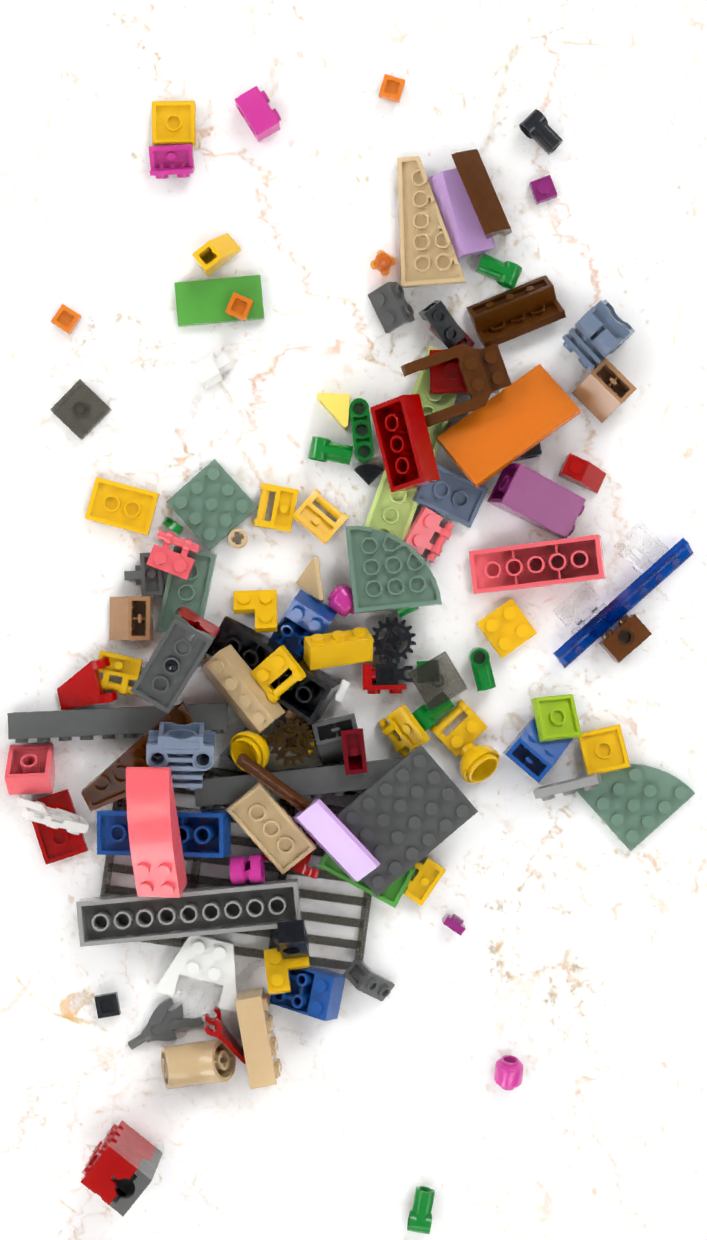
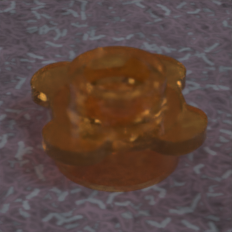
[370,250,396,276]

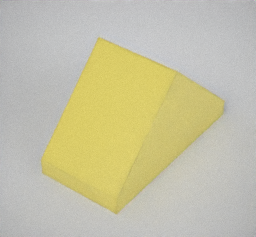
[316,393,350,431]

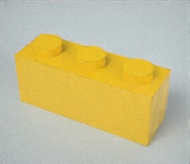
[304,627,373,671]

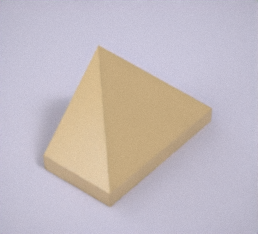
[296,557,324,601]

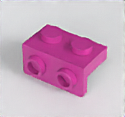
[149,144,195,179]

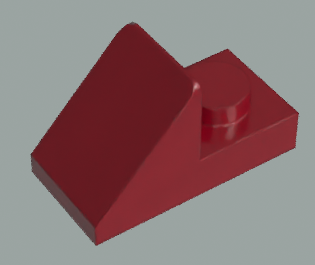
[341,728,368,775]

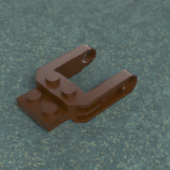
[401,343,512,427]

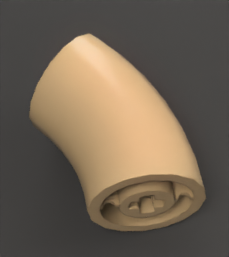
[161,1039,236,1090]

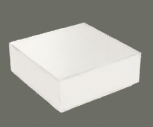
[334,679,350,702]

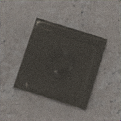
[50,379,112,440]
[408,651,468,711]

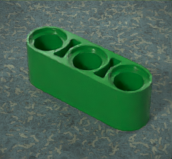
[350,398,374,463]

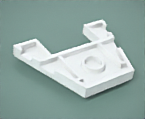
[15,795,89,835]
[155,935,237,1013]

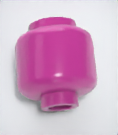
[327,584,354,617]
[494,1055,524,1091]

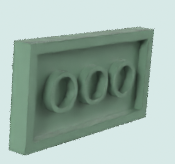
[156,546,217,632]

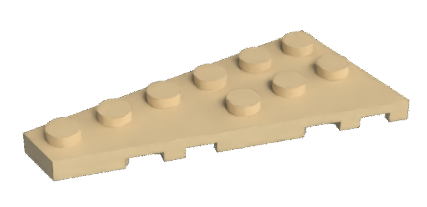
[397,156,467,288]

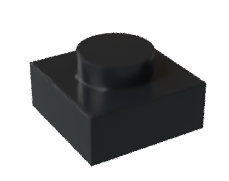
[94,992,121,1019]

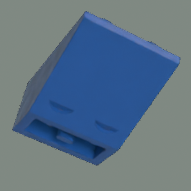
[270,590,337,658]
[503,717,573,783]
[270,966,346,1021]

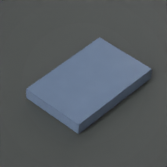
[412,463,488,528]

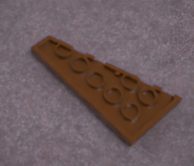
[81,701,193,811]

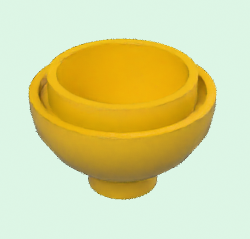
[230,731,270,773]
[460,743,500,783]

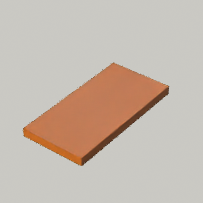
[436,364,580,488]

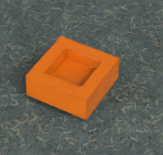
[379,74,405,103]
[225,292,254,322]
[51,304,82,335]

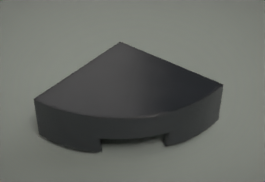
[354,464,384,485]

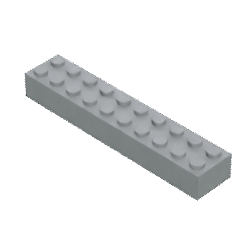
[76,878,302,947]

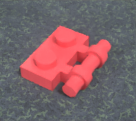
[403,507,454,563]
[146,530,200,580]

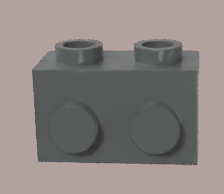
[368,282,415,333]

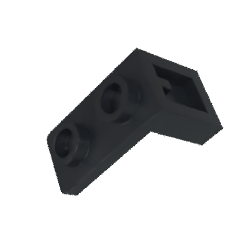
[419,300,465,348]

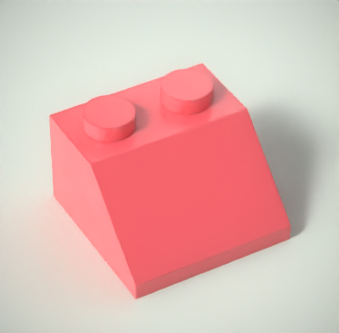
[4,743,55,795]

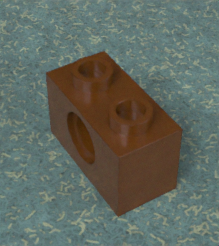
[599,614,652,663]

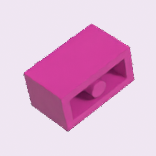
[235,85,281,142]

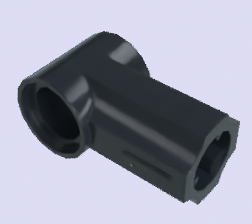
[519,109,563,155]

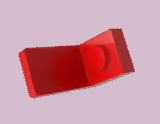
[363,664,407,694]

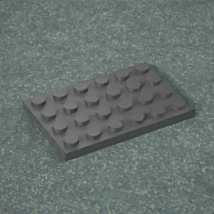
[335,744,478,896]

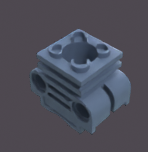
[562,299,635,370]
[146,722,215,791]

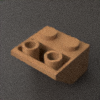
[572,358,637,423]
[109,596,154,641]

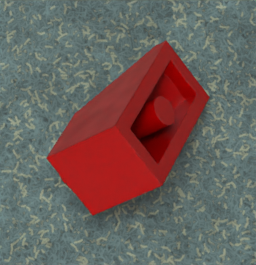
[558,453,606,494]

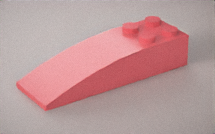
[469,534,606,594]
[126,767,187,898]

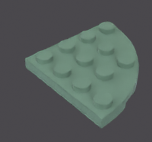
[345,526,442,614]
[575,764,695,851]

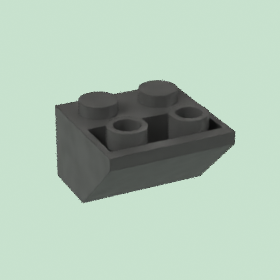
[312,713,358,766]

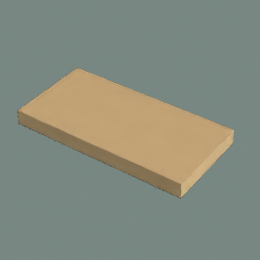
[226,781,317,875]

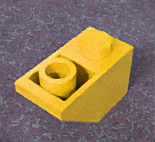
[192,233,242,277]

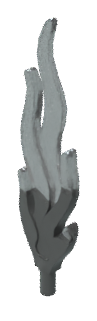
[128,960,265,1050]

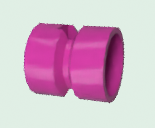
[230,854,265,886]

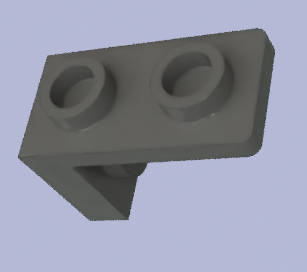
[343,957,395,1001]

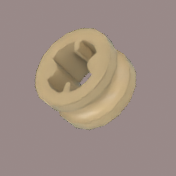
[228,528,248,549]

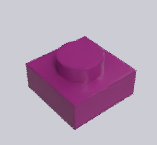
[529,175,557,205]
[442,913,466,936]

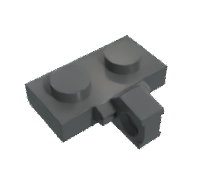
[124,553,164,596]

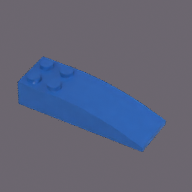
[97,809,231,858]

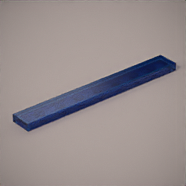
[553,538,693,668]

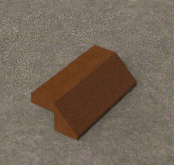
[451,149,512,239]
[466,275,566,348]

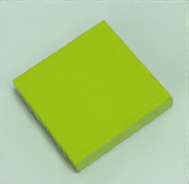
[531,694,582,742]

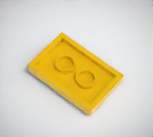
[85,477,160,536]

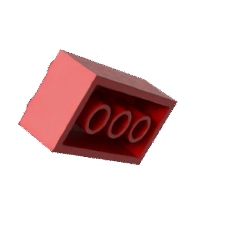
[370,394,440,493]

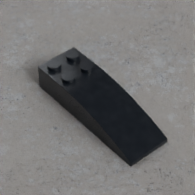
[206,616,341,724]

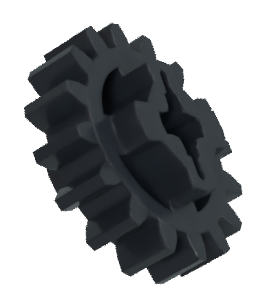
[372,617,416,663]

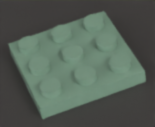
[166,459,258,550]

